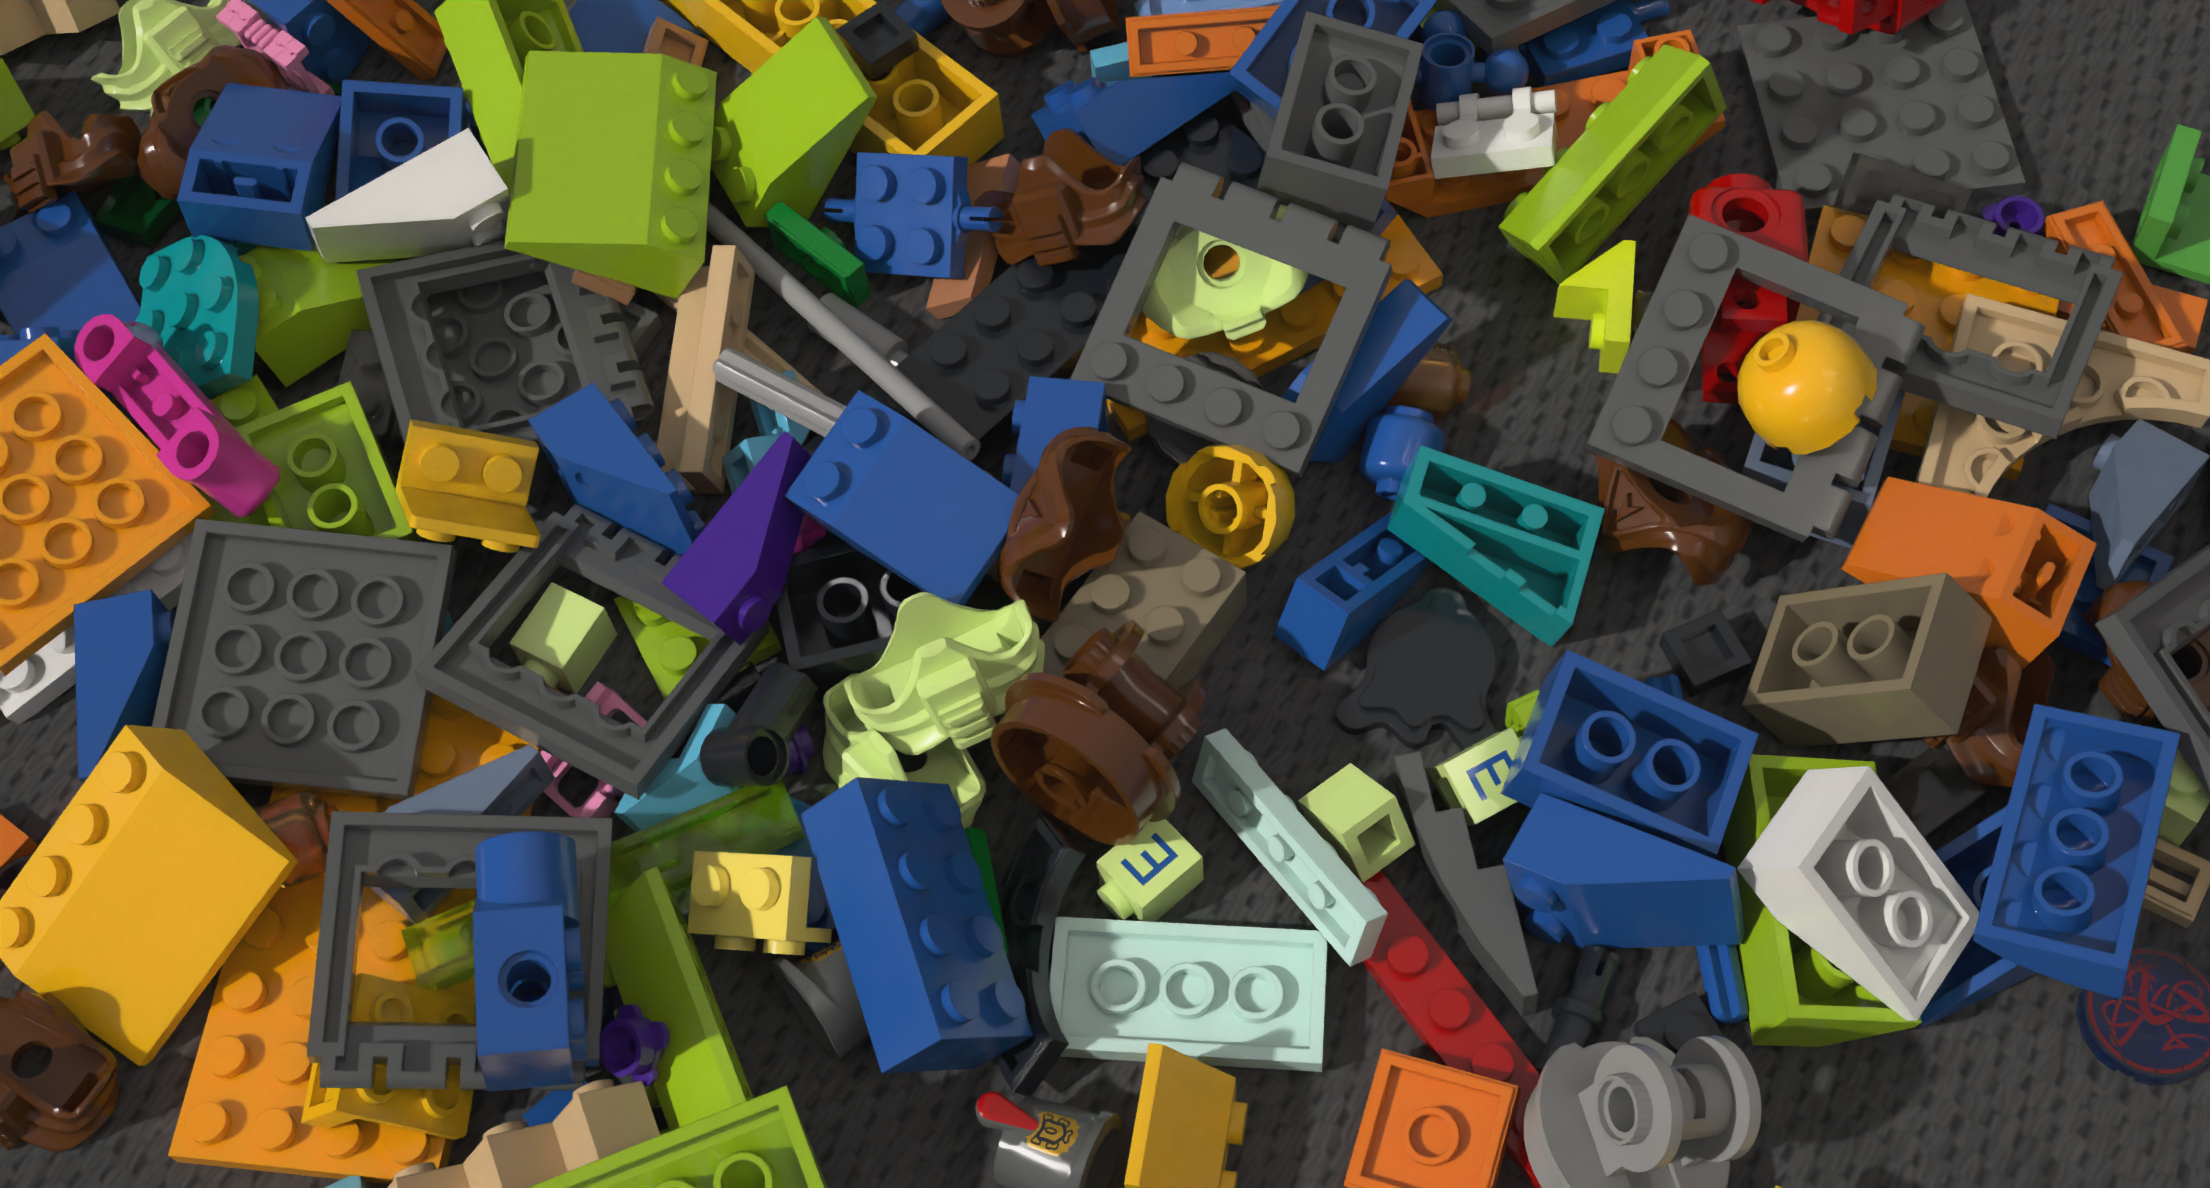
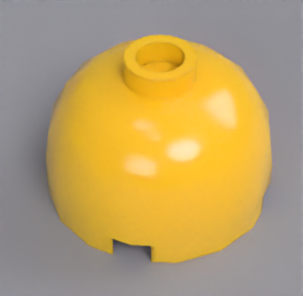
[1738,320,1877,455]
[1166,444,1295,570]

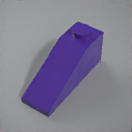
[661,430,812,646]

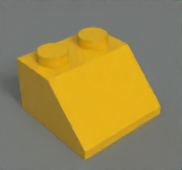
[1124,1043,1248,1188]

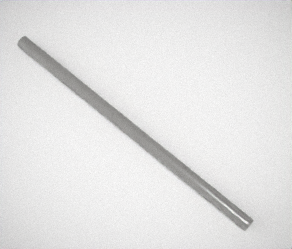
[707,201,980,461]

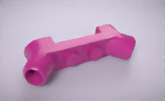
[74,314,281,517]

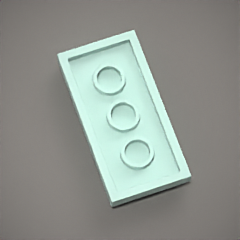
[1049,917,1327,1072]

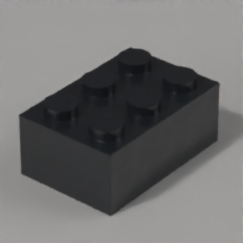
[776,542,978,702]

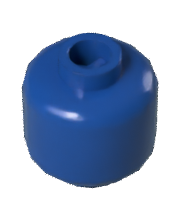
[1358,406,1446,501]

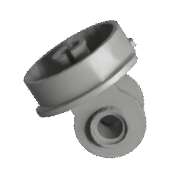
[1524,1035,1762,1188]

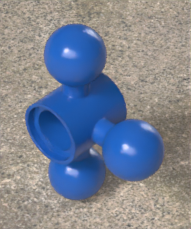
[1414,10,1529,111]

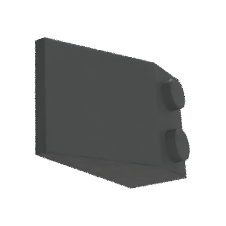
[1256,11,1424,231]

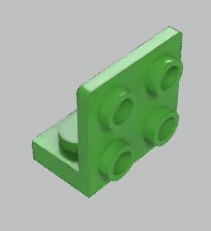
[2131,124,2210,284]

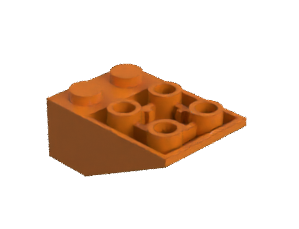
[1841,477,2097,670]

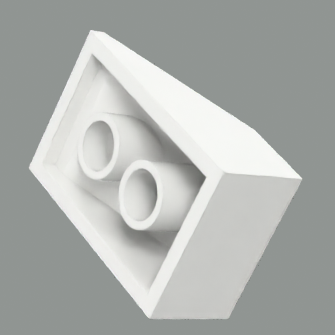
[305,128,510,263]
[1737,766,1980,1021]

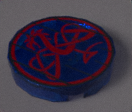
[2076,945,2210,1086]

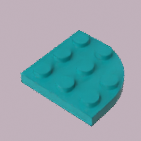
[127,235,259,422]

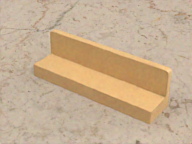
[657,245,755,494]

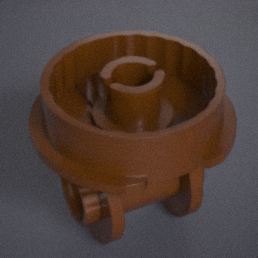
[941,0,1121,58]
[991,620,1208,845]

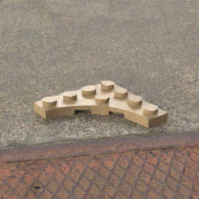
[1915,293,2210,497]

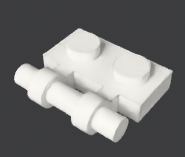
[1431,86,1558,179]

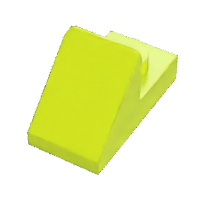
[1554,240,1636,374]

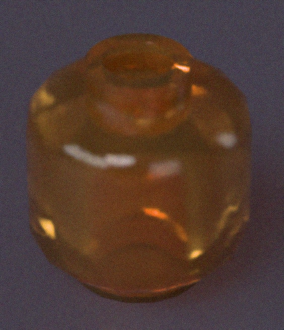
[1386,342,1471,422]
[254,791,339,889]

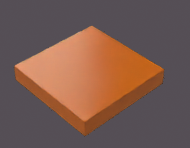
[1343,1048,1521,1188]

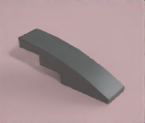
[1394,751,1538,1016]

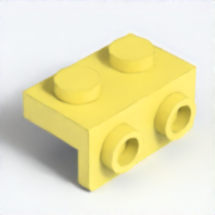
[687,851,832,955]

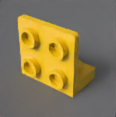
[395,419,541,553]
[301,973,476,1140]

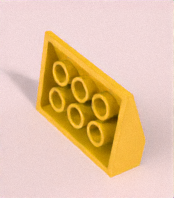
[0,725,299,1066]

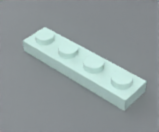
[1192,728,1388,967]

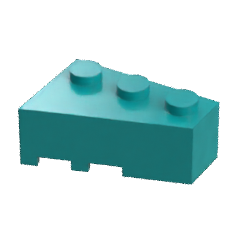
[1387,445,1605,647]

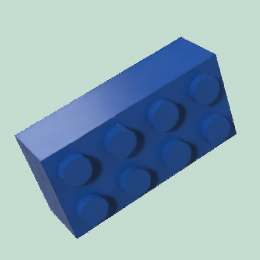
[801,777,1033,1073]

